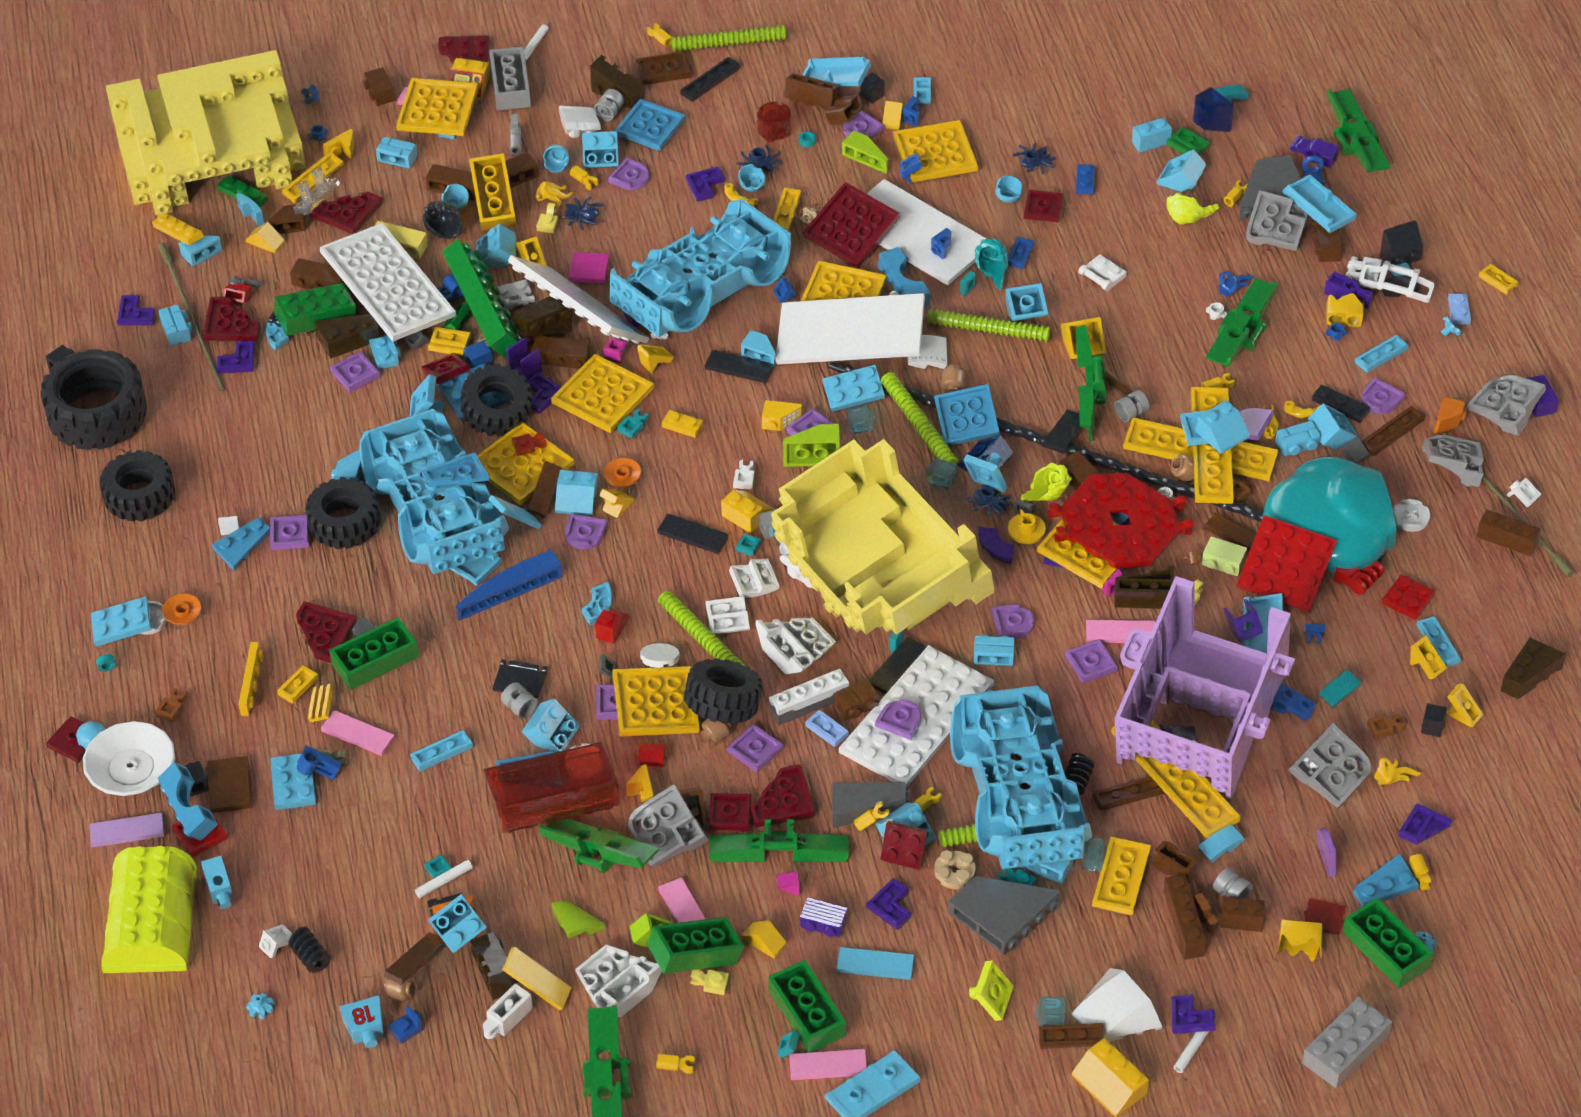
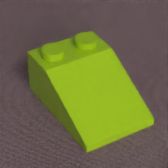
[783,424,840,467]

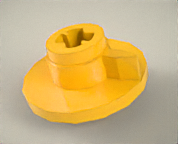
[1008,509,1046,544]

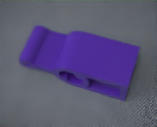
[1290,136,1339,169]
[1324,271,1373,308]

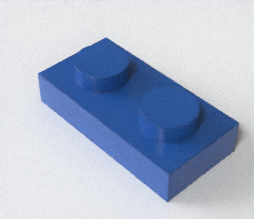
[1076,165,1095,195]
[1008,237,1035,269]

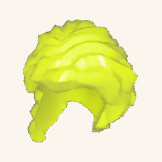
[1167,193,1220,225]
[1021,462,1072,502]

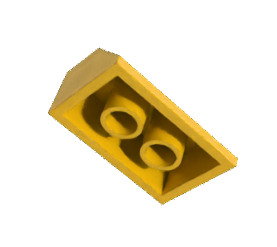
[1072,1038,1149,1117]

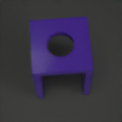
[506,338,542,380]
[1223,599,1264,642]

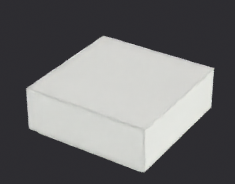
[218,516,240,535]

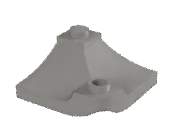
[1246,190,1308,251]
[1467,375,1546,436]
[1422,435,1484,487]
[1288,723,1371,808]
[628,784,709,868]

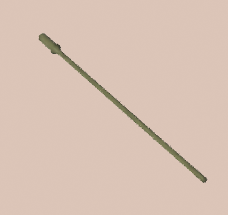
[158,243,224,391]
[1441,432,1574,577]

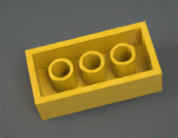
[469,153,516,231]

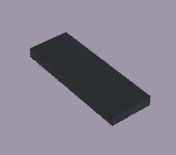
[705,350,773,383]
[1042,410,1083,454]
[657,514,729,554]
[869,636,927,694]

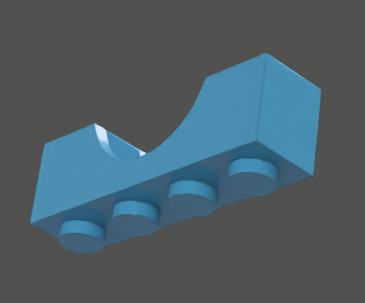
[878,247,930,307]
[158,762,218,840]

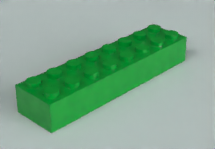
[442,239,523,359]

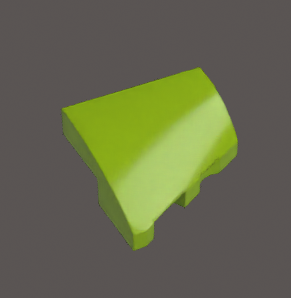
[551,901,605,939]

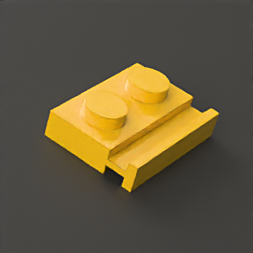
[428,327,471,356]

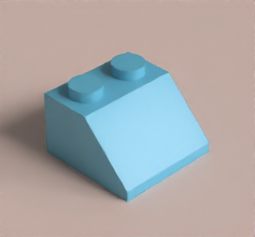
[1156,149,1206,192]
[1005,283,1048,321]
[1196,400,1250,454]
[1308,403,1361,449]
[555,470,599,516]

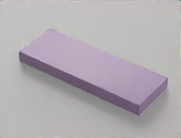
[90,813,164,848]

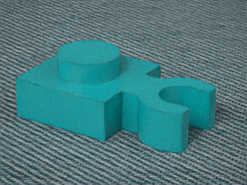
[617,409,649,439]
[997,868,1036,886]

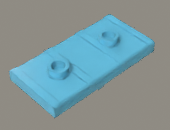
[802,57,871,87]
[1283,175,1357,233]
[450,553,502,586]
[1243,593,1283,654]
[825,1050,920,1117]

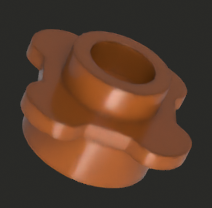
[1183,550,1203,565]

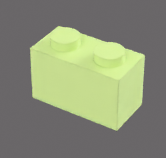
[1202,537,1247,576]

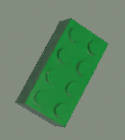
[274,283,356,336]
[329,617,419,690]
[1343,897,1434,988]
[647,917,744,974]
[768,960,846,1053]

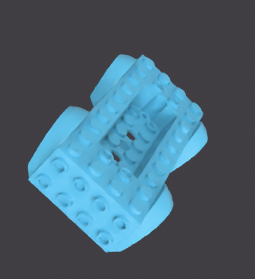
[609,199,791,337]
[360,409,510,575]
[950,685,1092,869]

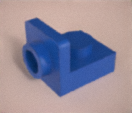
[902,96,920,126]
[899,153,923,184]
[931,228,952,259]
[388,1006,422,1044]

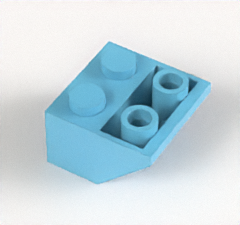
[582,131,618,168]
[476,223,516,268]
[521,699,581,755]
[876,803,936,845]
[428,894,487,953]

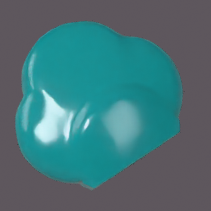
[1263,457,1397,573]

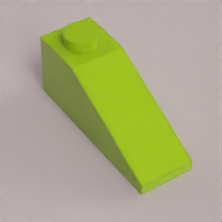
[842,130,888,174]

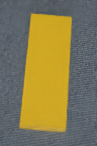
[502,947,572,1010]

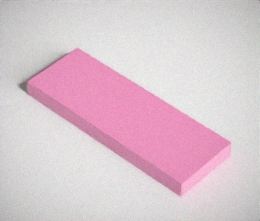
[1086,620,1155,643]
[321,710,395,756]
[658,877,705,923]
[789,1049,867,1080]

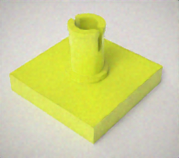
[969,960,1014,1021]

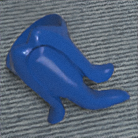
[1302,156,1326,185]
[1219,271,1254,297]

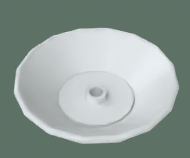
[83,721,175,796]

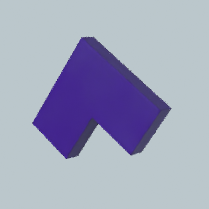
[686,167,724,202]
[117,295,156,326]
[216,341,255,374]
[527,372,561,414]
[866,878,911,930]
[1172,995,1216,1034]

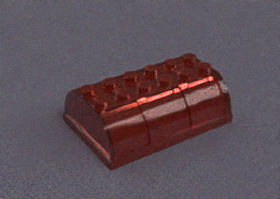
[484,742,619,834]

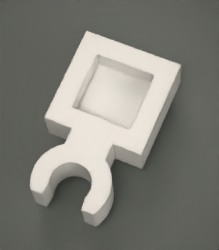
[733,460,755,490]

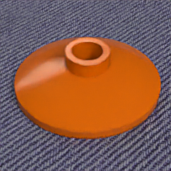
[604,458,641,487]
[162,593,201,625]

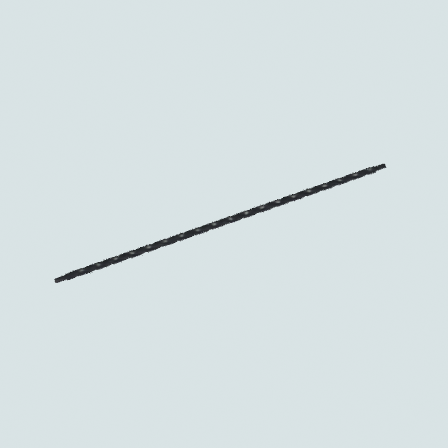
[828,362,1384,562]

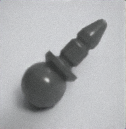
[228,276,264,287]

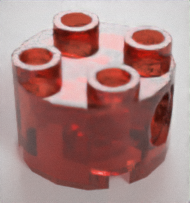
[757,102,792,142]

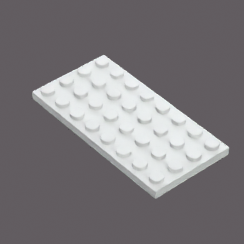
[320,223,456,341]
[839,645,994,788]

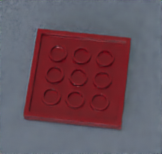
[802,182,901,269]

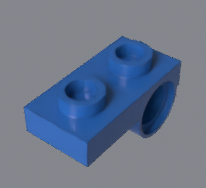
[437,274,463,303]
[1271,683,1316,721]
[297,745,342,780]

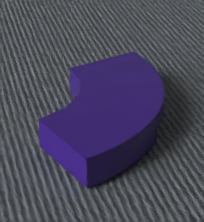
[978,527,1014,564]

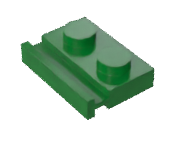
[1167,126,1210,155]

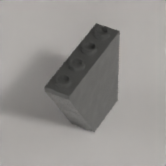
[1238,155,1301,221]
[948,876,1060,955]

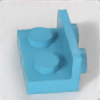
[369,334,401,370]

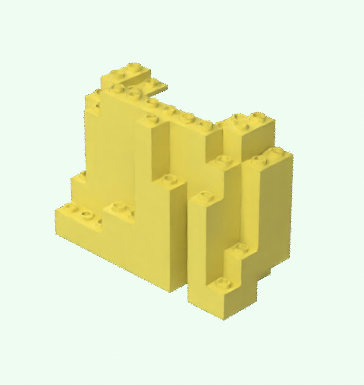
[106,50,306,215]
[771,439,995,634]

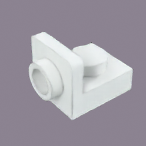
[1506,478,1541,507]
[259,924,292,958]

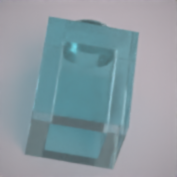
[846,404,875,435]
[926,457,957,490]
[1082,838,1104,871]
[1034,997,1065,1027]

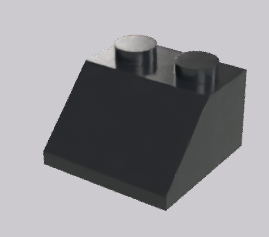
[1380,220,1424,265]

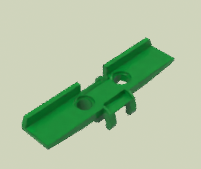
[1327,89,1390,173]
[1205,278,1278,367]
[1076,325,1107,441]
[539,815,660,873]
[709,819,849,862]
[582,1005,632,1117]

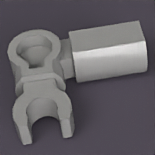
[510,114,522,155]

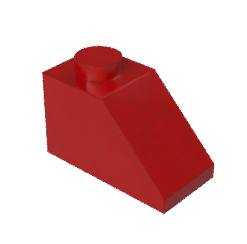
[595,608,630,644]

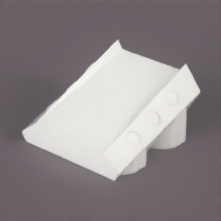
[558,106,601,138]

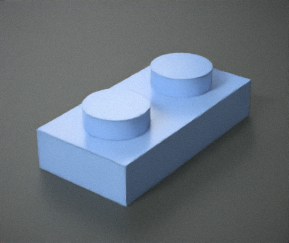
[1448,294,1471,325]
[806,710,849,747]

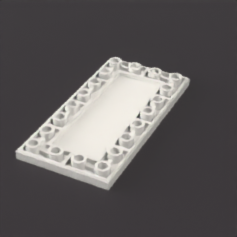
[867,179,986,285]
[508,255,650,344]
[776,293,925,364]

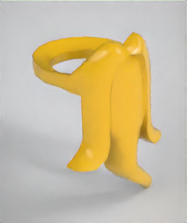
[536,181,574,207]
[1374,757,1421,785]

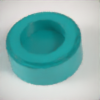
[799,131,816,148]
[96,654,117,672]

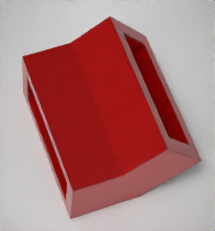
[223,282,252,303]
[638,743,665,767]

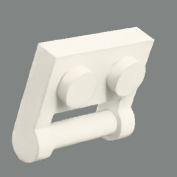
[1079,254,1127,291]

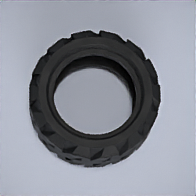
[40,349,147,450]

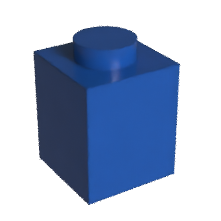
[464,340,494,368]

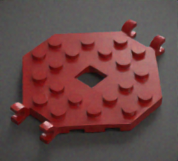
[1047,473,1194,568]

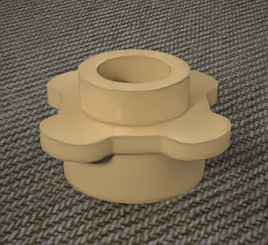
[801,207,818,224]

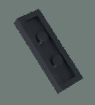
[1312,384,1370,423]

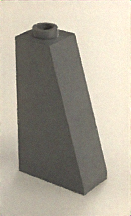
[832,782,910,827]

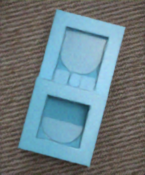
[913,77,931,104]
[236,193,264,226]
[1198,824,1245,863]

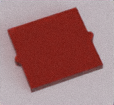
[1304,898,1345,935]

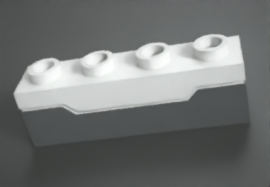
[769,669,849,726]

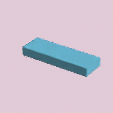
[1355,335,1409,373]
[1416,616,1461,667]
[410,730,473,772]

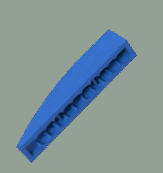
[456,550,563,621]

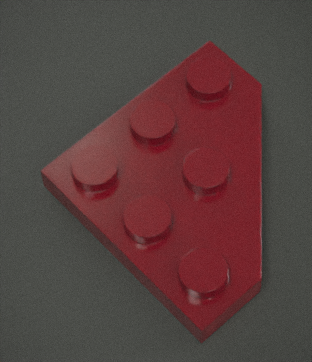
[438,36,490,63]
[309,192,383,234]
[203,297,260,341]
[295,601,357,663]
[750,764,815,828]

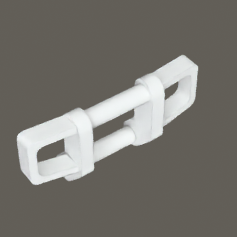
[1359,261,1434,303]

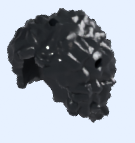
[422,201,464,240]

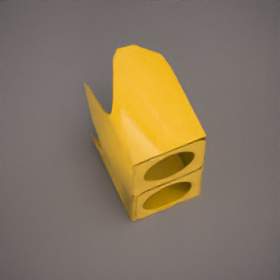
[1326,293,1364,327]
[1278,920,1322,962]

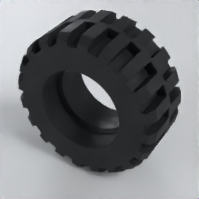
[461,364,532,437]
[100,450,175,522]
[305,477,380,549]
[684,658,763,724]

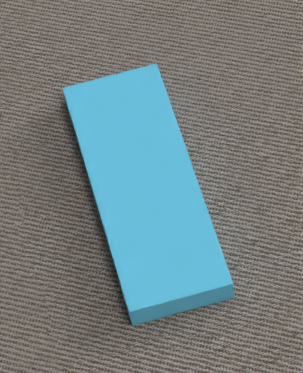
[488,495,542,529]
[837,947,914,980]

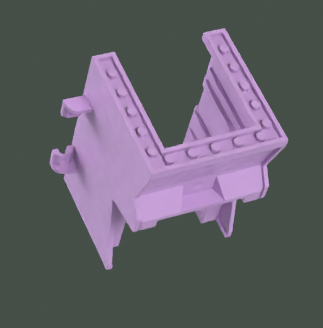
[1115,576,1295,802]

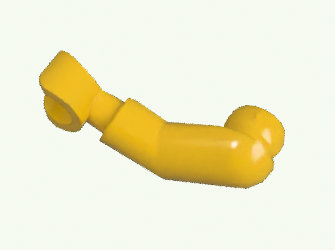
[724,183,758,207]
[1284,401,1321,419]
[1263,404,1279,439]

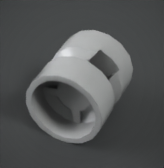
[594,89,624,121]
[1114,390,1149,422]
[501,682,538,719]
[1213,868,1253,899]

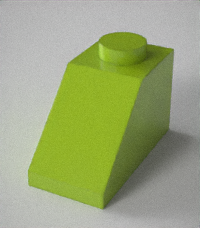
[629,913,674,948]

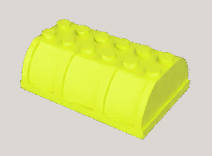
[102,846,197,973]

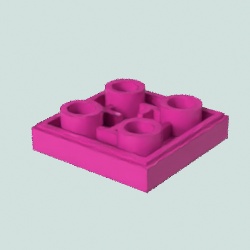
[569,252,609,284]

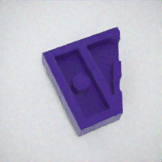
[1398,803,1452,845]

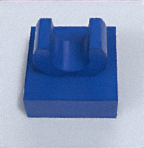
[773,277,797,303]
[1303,624,1325,643]

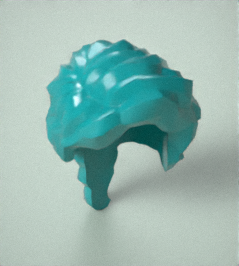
[975,238,1008,290]

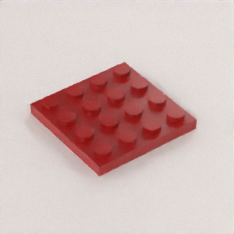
[1236,515,1337,613]

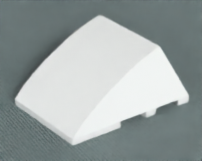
[755,618,836,674]
[575,945,662,1017]
[1072,968,1162,1042]

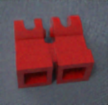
[1333,561,1385,595]

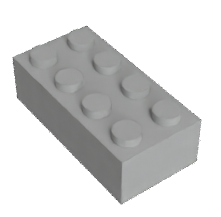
[489,46,531,110]
[1302,997,1392,1088]

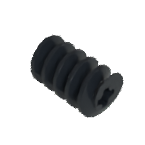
[1065,753,1095,795]
[288,926,331,973]

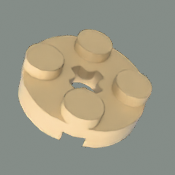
[934,850,976,889]

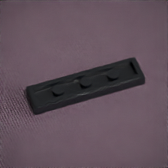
[680,57,740,102]

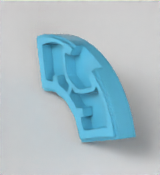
[266,319,289,351]
[582,582,612,626]

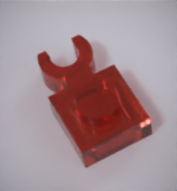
[512,433,547,456]

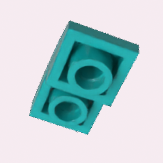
[1209,85,1249,105]
[1319,670,1362,708]

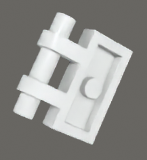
[1345,256,1381,289]
[497,279,535,310]

